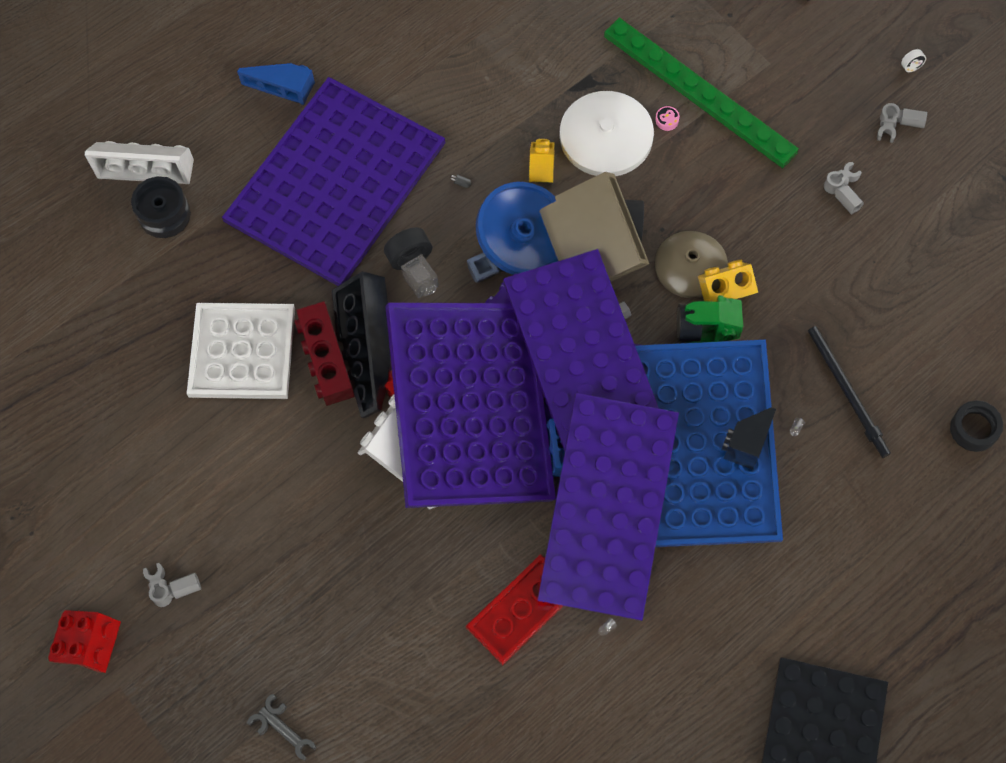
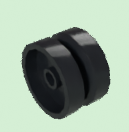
[131,176,191,238]

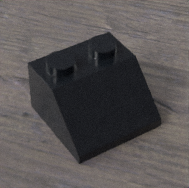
[721,407,776,470]

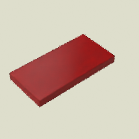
[466,554,563,665]

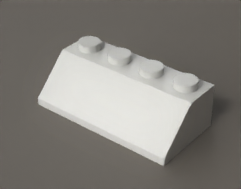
[85,141,194,184]

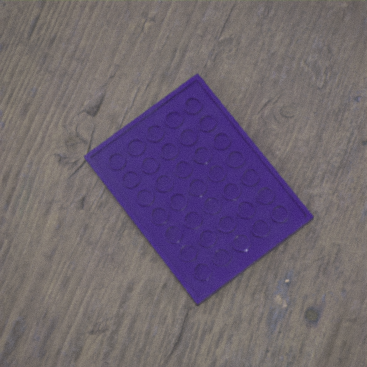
[386,303,556,508]

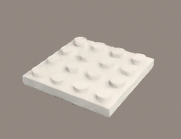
[187,303,295,399]

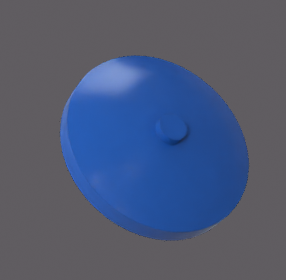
[476,182,558,275]

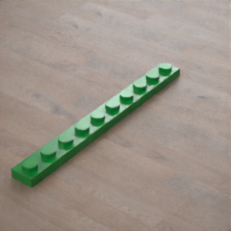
[604,17,799,169]

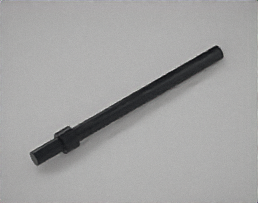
[808,326,891,458]

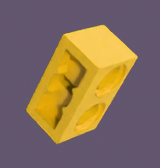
[698,260,758,302]

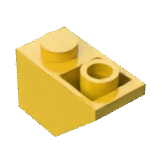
[529,139,555,183]

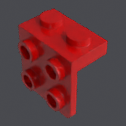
[48,610,121,673]

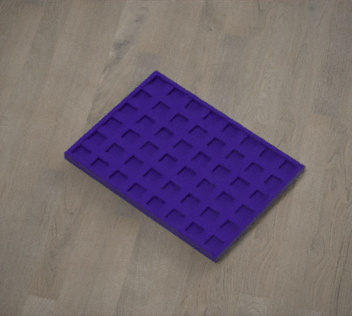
[222,77,446,286]

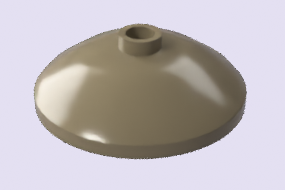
[655,231,728,298]

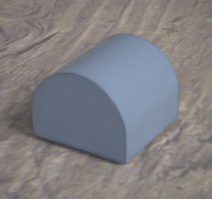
[467,252,499,283]

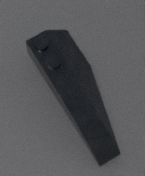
[332,271,390,418]

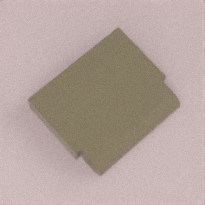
[539,172,649,282]

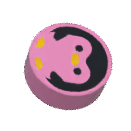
[656,106,679,131]

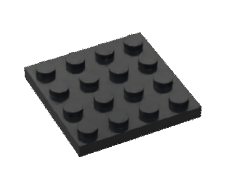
[761,657,888,763]

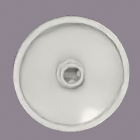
[560,91,654,176]

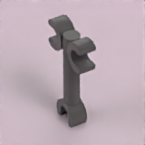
[247,694,317,761]

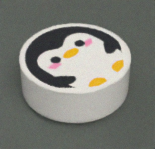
[901,49,926,72]

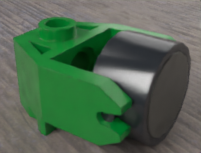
[677,295,743,343]

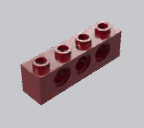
[294,301,355,406]

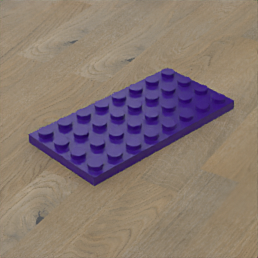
[503,249,659,452]
[537,393,679,620]

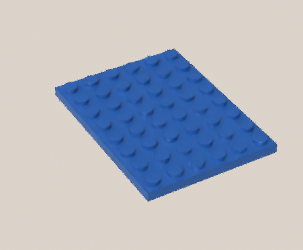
[635,340,783,547]

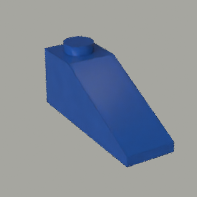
[237,63,315,105]

